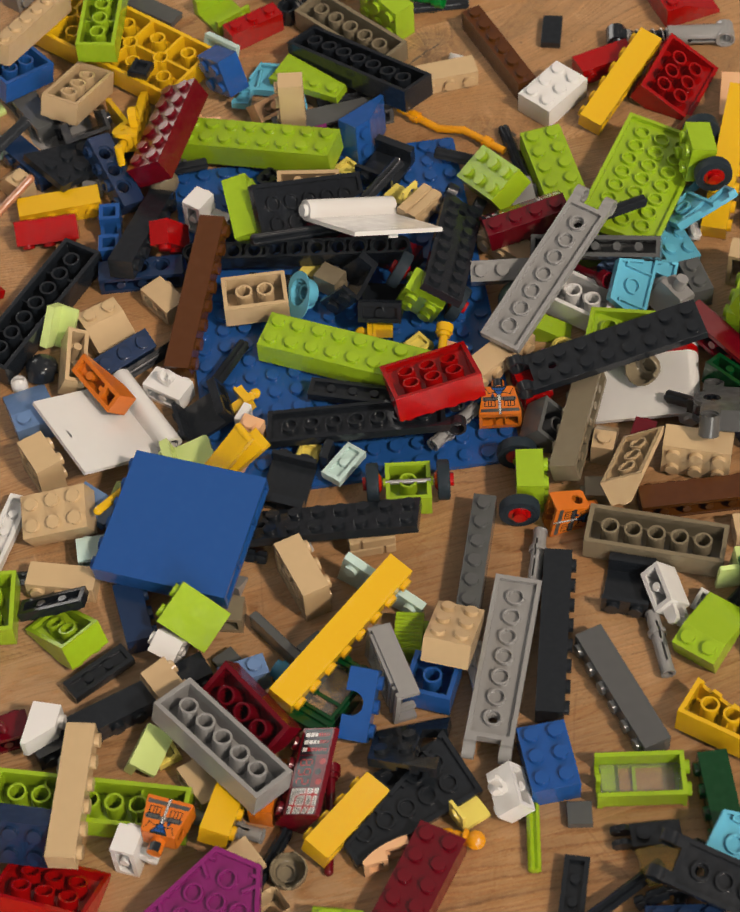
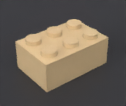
[221,270,290,327]
[660,423,735,478]
[20,483,98,547]
[274,533,333,621]
[420,600,485,671]

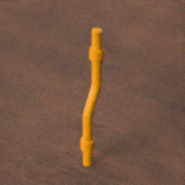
[397,109,507,155]

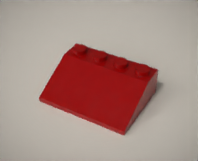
[647,0,720,28]
[629,33,719,121]
[379,341,486,422]
[0,864,111,912]

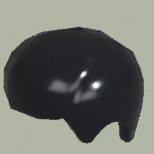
[26,354,59,384]

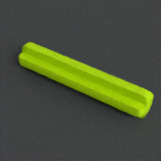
[526,802,542,873]

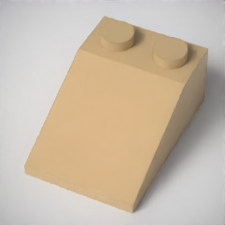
[77,297,136,357]

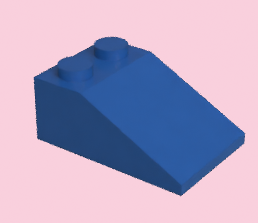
[338,94,386,163]

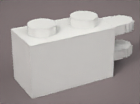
[640,561,690,627]

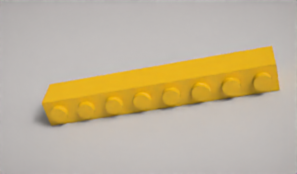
[701,82,740,239]
[268,553,412,715]

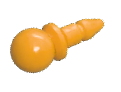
[442,828,486,850]

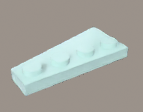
[337,552,427,612]

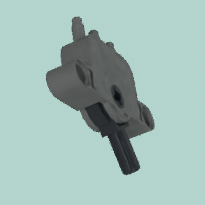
[664,378,740,439]

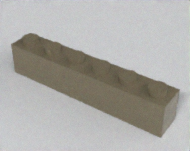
[548,372,607,481]

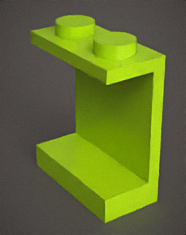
[192,0,250,37]
[155,581,231,653]

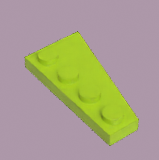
[269,54,347,104]

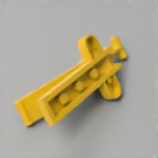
[105,91,151,167]
[205,422,271,472]

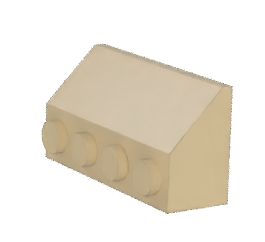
[600,426,665,506]

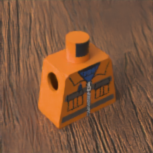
[479,378,522,429]
[542,490,598,537]
[141,793,196,857]

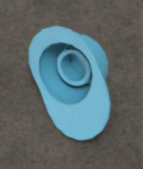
[288,271,319,319]

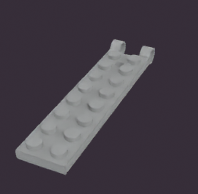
[480,184,617,354]
[461,573,542,765]

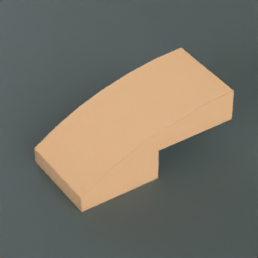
[362,835,409,877]

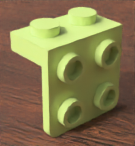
[158,435,214,464]

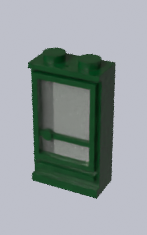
[285,656,369,732]

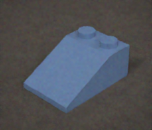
[2,384,55,441]

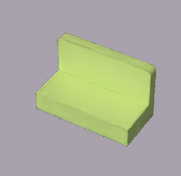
[39,302,80,349]
[714,546,740,589]
[123,723,173,777]

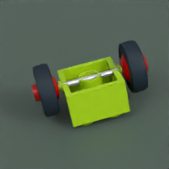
[675,113,733,191]
[386,251,472,323]
[497,436,549,526]
[362,459,454,514]

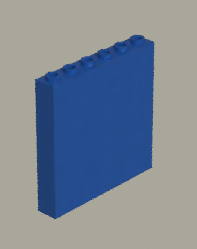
[90,450,269,609]

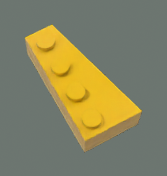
[674,677,740,758]

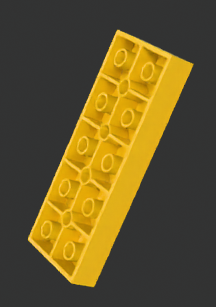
[35,0,212,105]

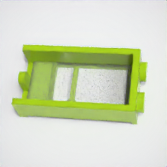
[594,750,692,809]

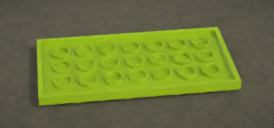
[584,112,688,237]

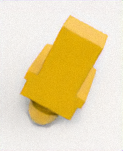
[355,323,393,338]
[231,385,261,416]

